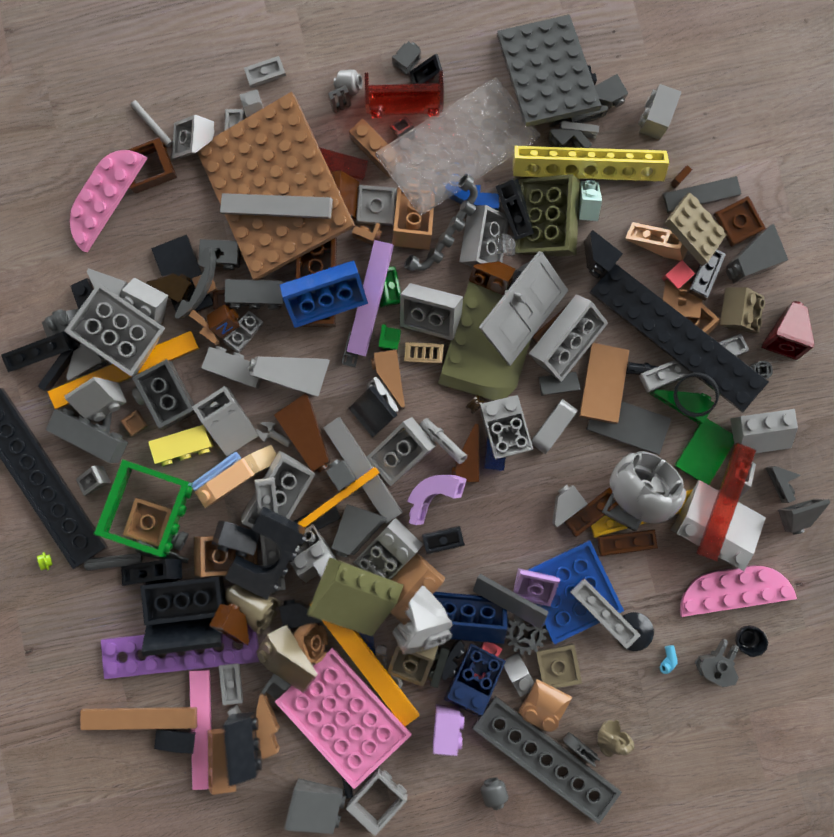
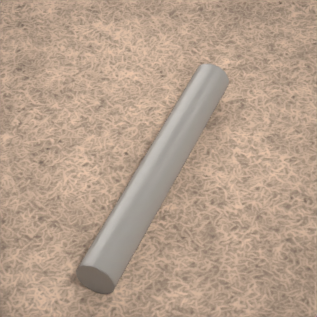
[130,100,173,147]

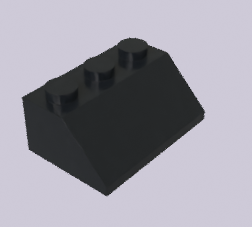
[223,712,262,786]

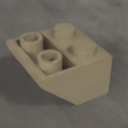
[720,287,765,334]

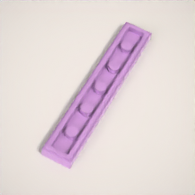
[347,240,394,356]

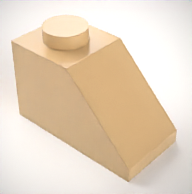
[234,445,277,479]

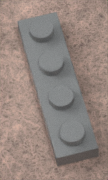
[570,578,641,649]

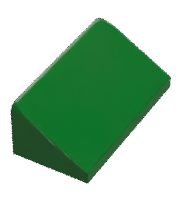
[379,266,401,307]

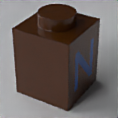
[207,304,240,338]

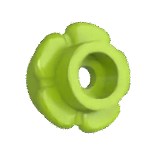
[37,552,53,571]

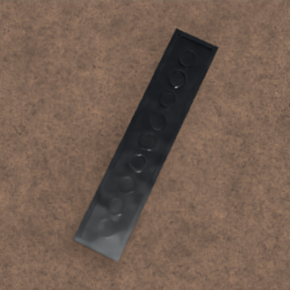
[590,263,769,413]
[0,388,108,569]

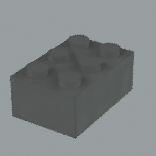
[132,359,195,430]

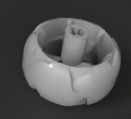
[610,451,686,524]

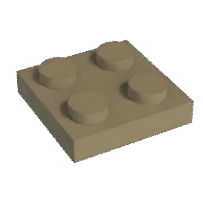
[536,644,582,688]

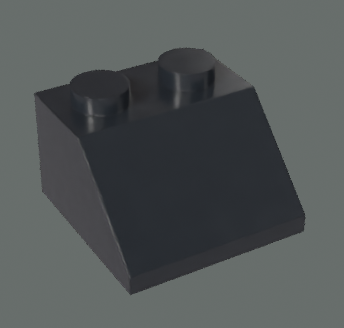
[584,230,623,278]

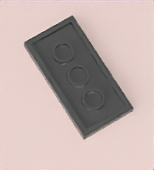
[586,401,672,455]

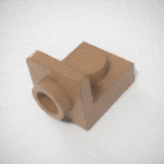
[352,223,383,245]

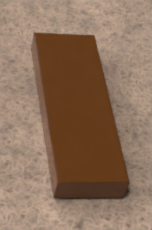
[564,487,619,537]
[597,529,658,556]

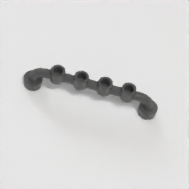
[404,174,478,272]

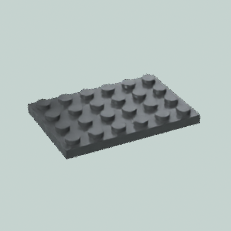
[497,14,601,127]

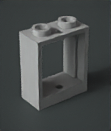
[346,768,407,836]

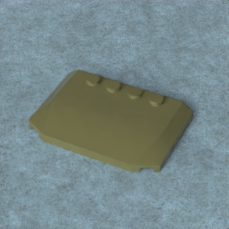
[438,281,531,401]

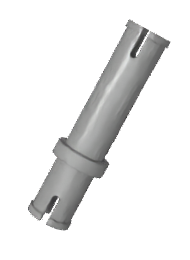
[420,418,468,464]

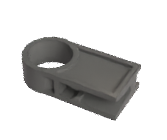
[562,732,601,767]

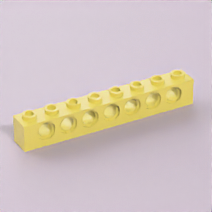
[513,146,669,181]

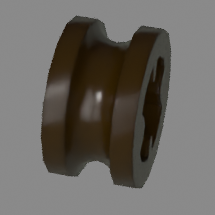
[466,395,484,414]

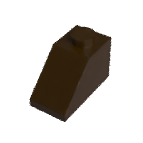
[146,273,194,304]

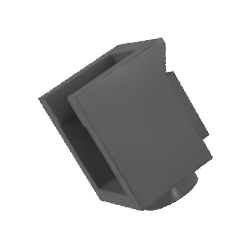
[392,41,421,75]

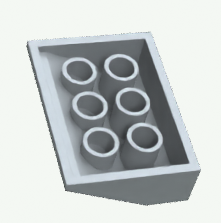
[65,282,166,377]
[670,480,766,571]

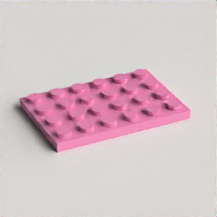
[275,647,412,789]

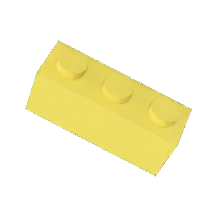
[148,425,214,467]

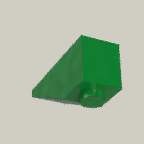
[650,389,714,424]

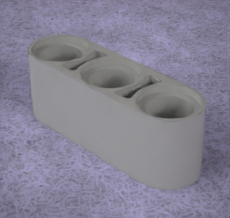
[531,399,578,454]

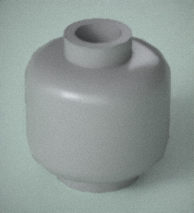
[334,69,363,96]

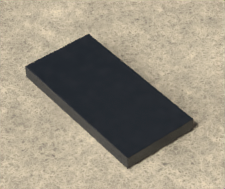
[151,234,213,312]
[141,617,223,656]

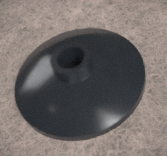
[617,612,654,651]

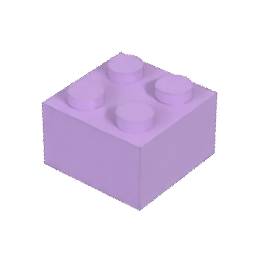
[433,704,464,756]

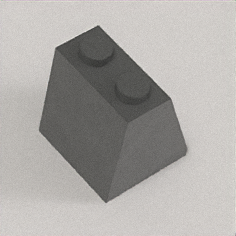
[726,224,789,284]
[284,778,346,834]

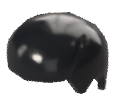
[735,625,769,657]

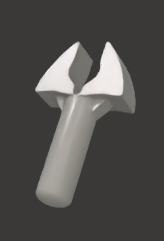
[256,422,291,447]

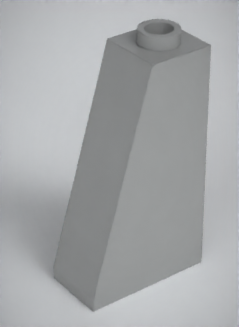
[248,356,330,397]

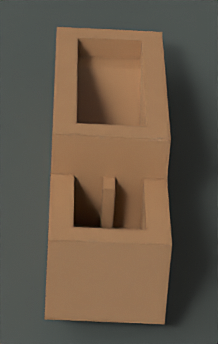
[256,693,280,759]

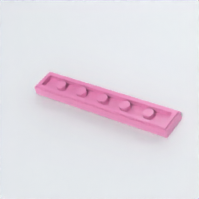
[189,669,212,790]

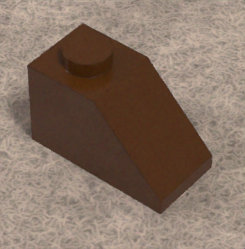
[209,603,250,645]

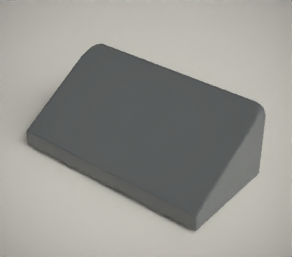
[538,372,581,396]

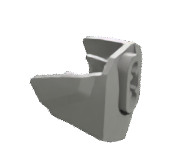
[393,586,453,654]

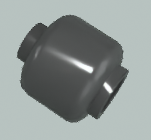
[480,777,509,810]

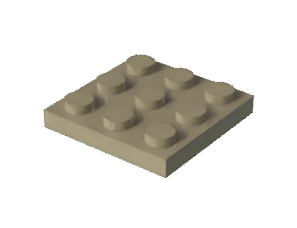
[665,192,727,266]

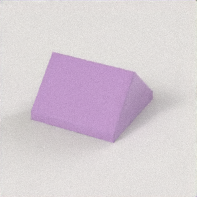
[513,568,560,606]

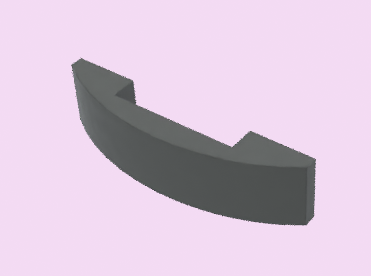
[174,247,216,319]

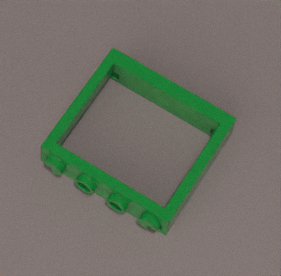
[94,459,193,557]

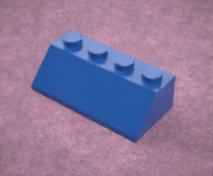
[280,260,368,328]

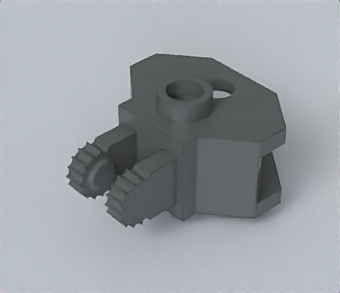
[42,309,79,337]
[695,639,739,687]

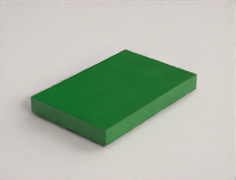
[674,418,734,485]

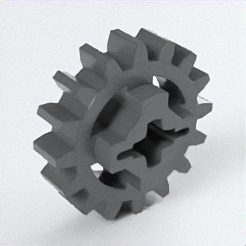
[506,615,547,655]

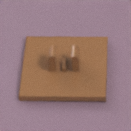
[663,280,702,319]

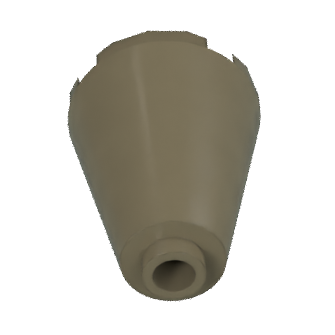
[225,584,281,634]

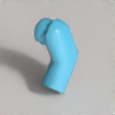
[660,645,678,674]

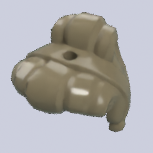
[597,720,634,757]

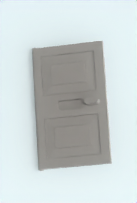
[479,251,568,366]

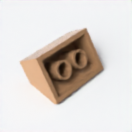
[390,553,445,625]

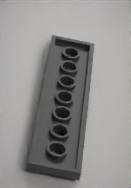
[472,696,622,824]

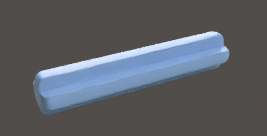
[192,452,241,491]

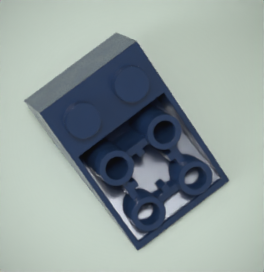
[443,644,506,717]

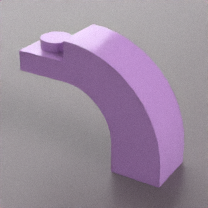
[407,475,467,525]

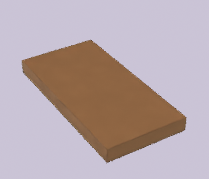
[579,343,629,424]

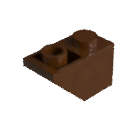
[469,261,516,295]

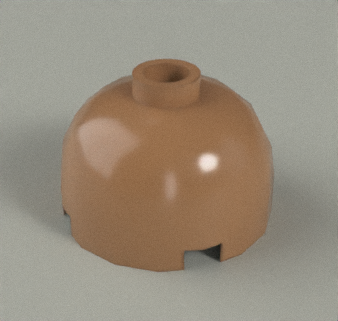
[293,623,328,663]

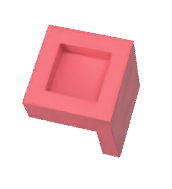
[661,260,695,289]

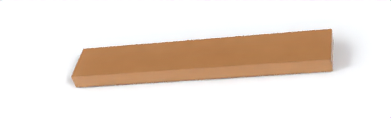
[80,707,197,730]

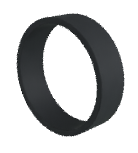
[673,373,719,417]

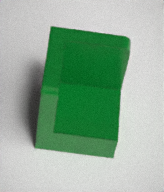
[378,324,401,352]

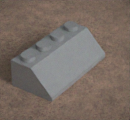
[529,294,608,382]
[241,451,315,528]

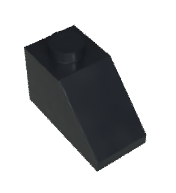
[279,599,322,629]

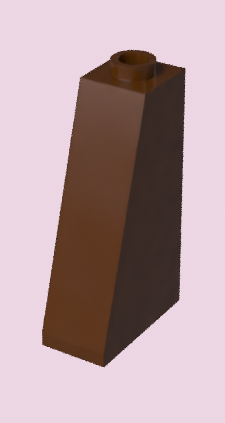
[274,393,330,473]

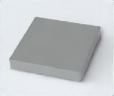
[356,185,397,227]

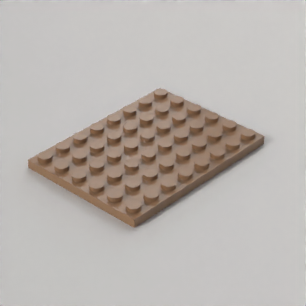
[197,92,355,280]

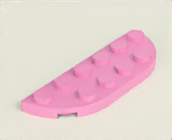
[70,150,148,252]
[680,565,797,617]

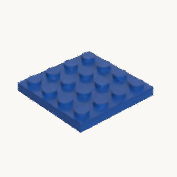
[527,540,624,645]

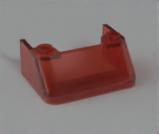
[364,71,444,118]

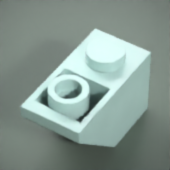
[578,180,602,221]

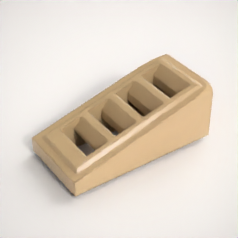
[404,342,444,365]

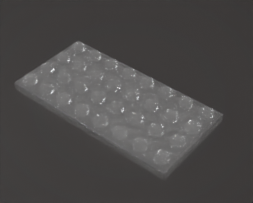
[375,77,541,216]

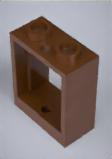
[128,137,177,194]

